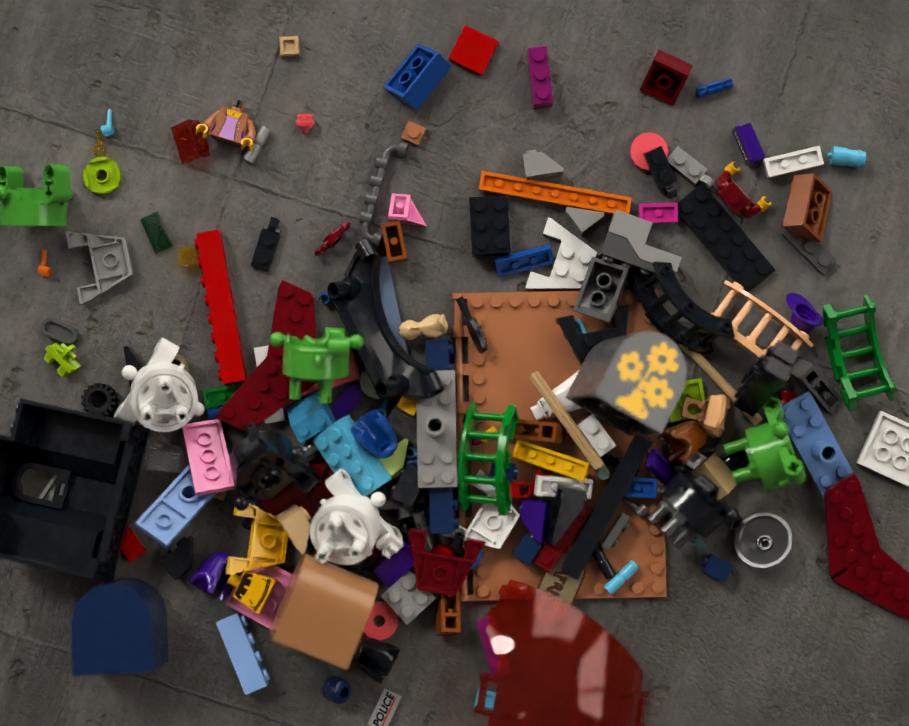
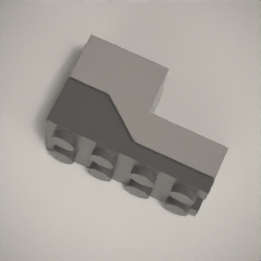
[597,210,682,283]

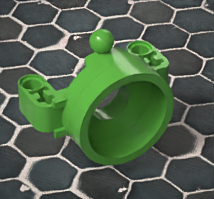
[0,164,73,226]

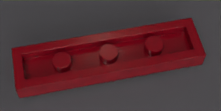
[533,504,594,573]

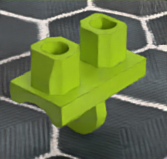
[44,342,81,377]

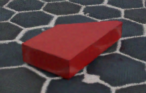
[121,523,147,562]

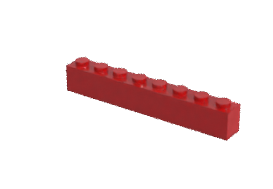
[194,229,247,385]

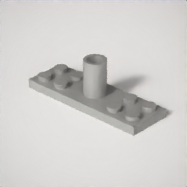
[416,370,458,488]

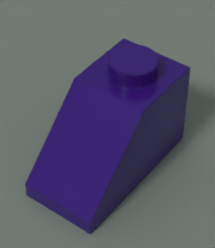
[519,498,551,542]

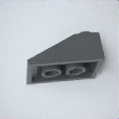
[573,257,631,323]

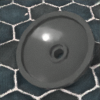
[734,512,793,569]

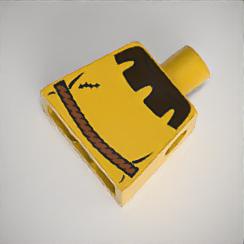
[227,571,277,614]

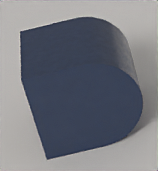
[71,578,169,676]

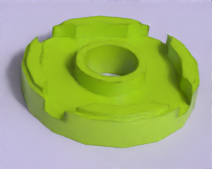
[83,157,122,195]

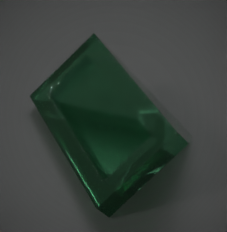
[140,212,173,254]

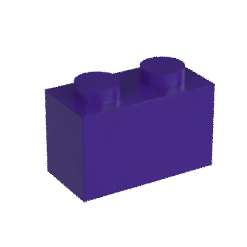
[373,541,414,587]

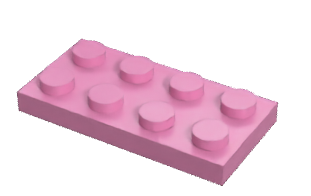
[182,419,235,496]

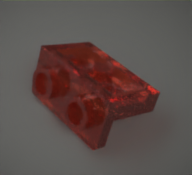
[171,119,210,164]

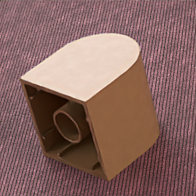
[269,553,378,670]

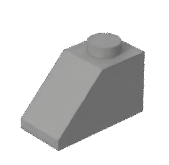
[522,150,564,179]

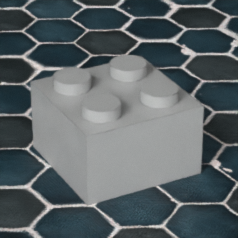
[381,568,436,625]

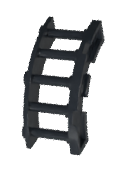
[631,262,735,354]

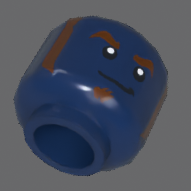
[322,676,351,704]

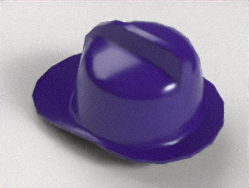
[786,293,823,334]

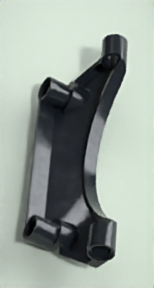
[327,239,445,399]

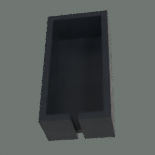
[733,340,799,417]

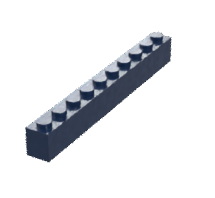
[425,339,459,535]

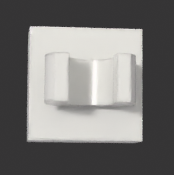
[376,531,404,559]

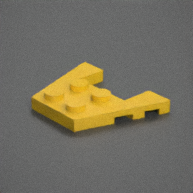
[226,498,288,575]

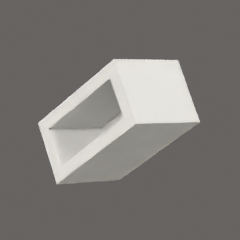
[577,414,616,457]

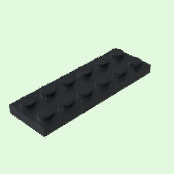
[678,183,776,293]

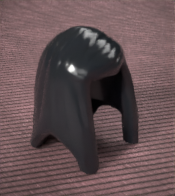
[351,637,400,684]

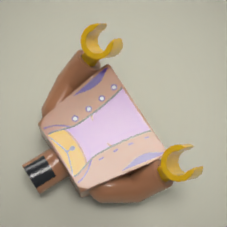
[195,99,256,151]

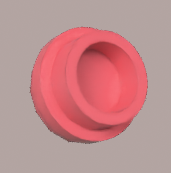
[296,114,315,134]

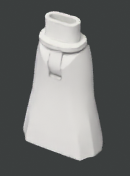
[531,370,582,421]

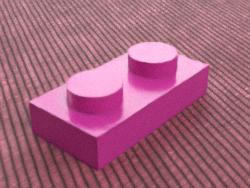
[639,203,678,223]

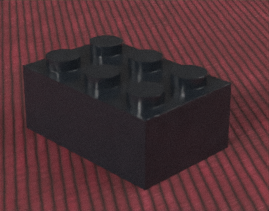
[469,195,511,257]

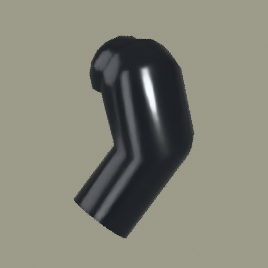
[450,532,465,557]

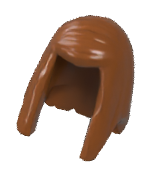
[657,421,707,463]

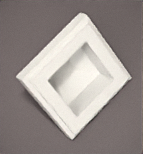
[682,451,707,470]

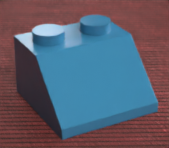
[286,390,337,444]

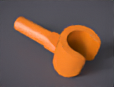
[38,250,51,277]

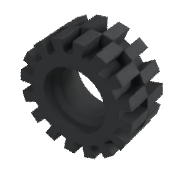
[81,383,119,417]

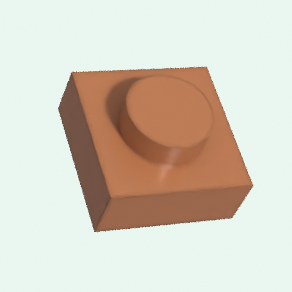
[401,121,426,147]

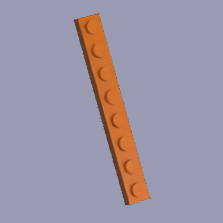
[478,171,632,215]

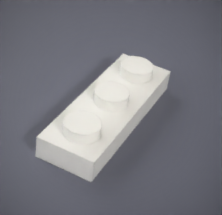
[763,146,824,178]
[534,475,593,499]

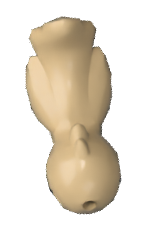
[399,314,448,340]

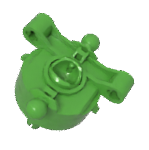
[269,327,364,403]
[723,397,806,492]

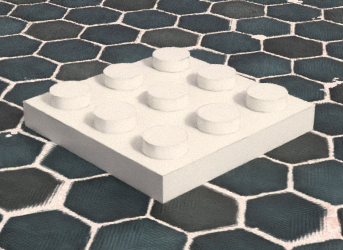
[856,411,909,487]

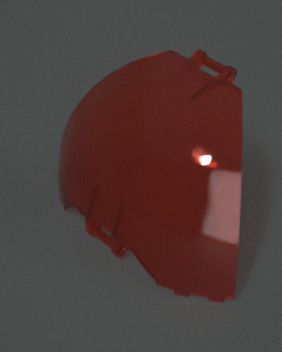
[474,580,649,726]

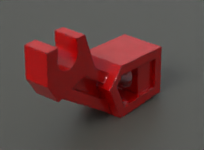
[510,468,553,499]

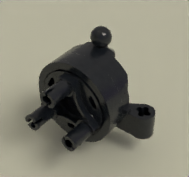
[229,422,323,511]

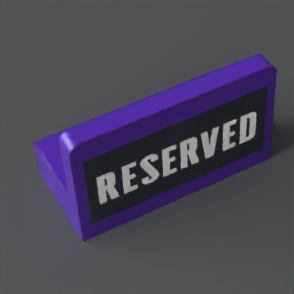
[732,123,765,166]

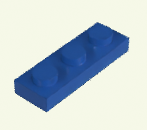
[494,244,554,277]

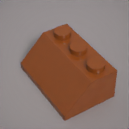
[783,173,833,242]

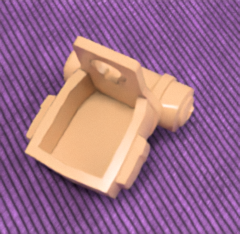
[681,394,730,438]

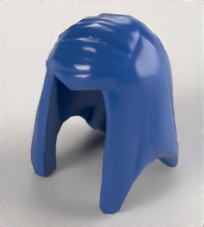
[351,409,398,459]

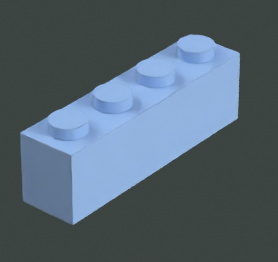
[216,612,270,695]

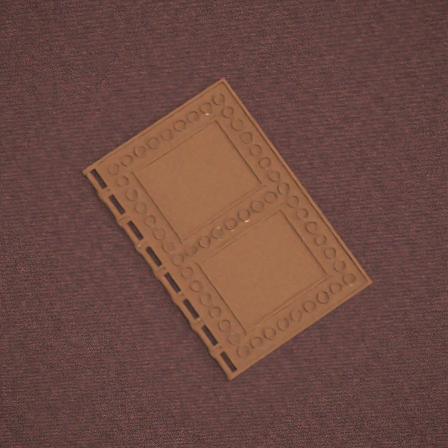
[452,289,667,601]

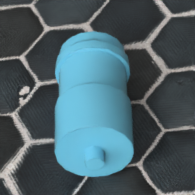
[827,146,866,169]

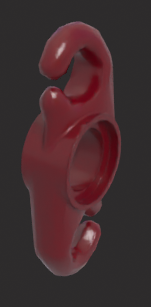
[314,222,351,256]

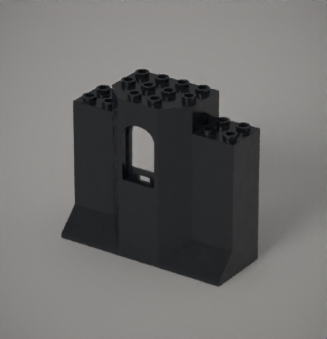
[0,398,150,581]

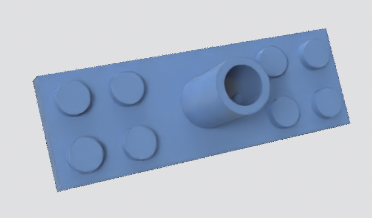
[782,390,864,501]
[135,454,233,548]

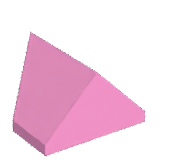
[388,193,427,226]

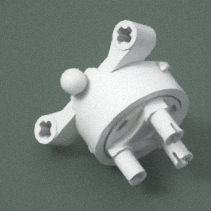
[114,337,205,432]
[310,469,403,565]

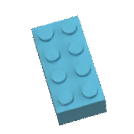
[312,415,392,497]

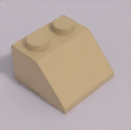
[275,504,311,555]

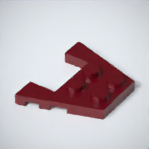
[409,528,485,596]

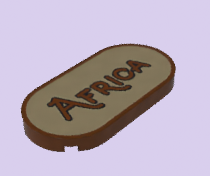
[531,551,586,626]

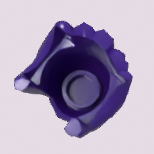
[189,551,232,602]

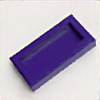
[646,449,672,485]

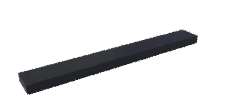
[561,435,653,579]

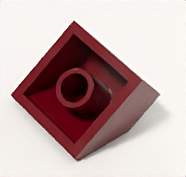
[640,50,693,106]

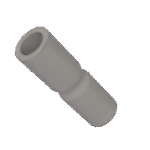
[243,126,272,164]

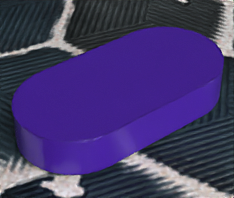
[332,385,363,419]

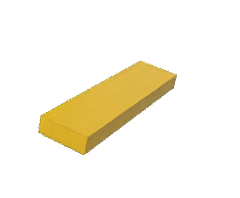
[512,439,591,482]

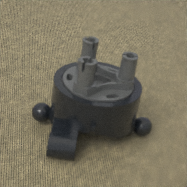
[647,462,743,550]

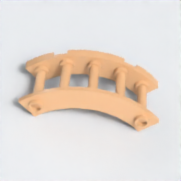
[711,280,813,382]

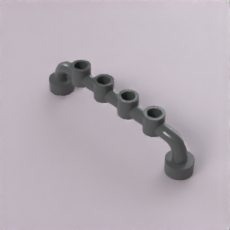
[359,142,409,249]

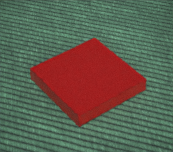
[448,25,499,76]

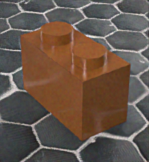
[381,220,408,265]

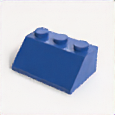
[383,43,452,111]

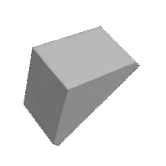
[565,207,604,235]

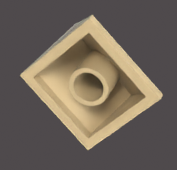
[690,452,737,500]

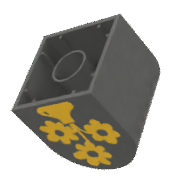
[565,331,687,436]

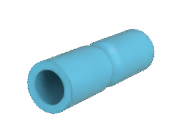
[604,560,640,595]

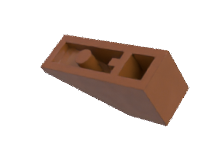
[514,419,566,444]
[435,590,461,636]

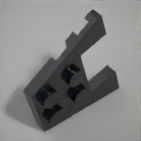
[555,304,629,366]

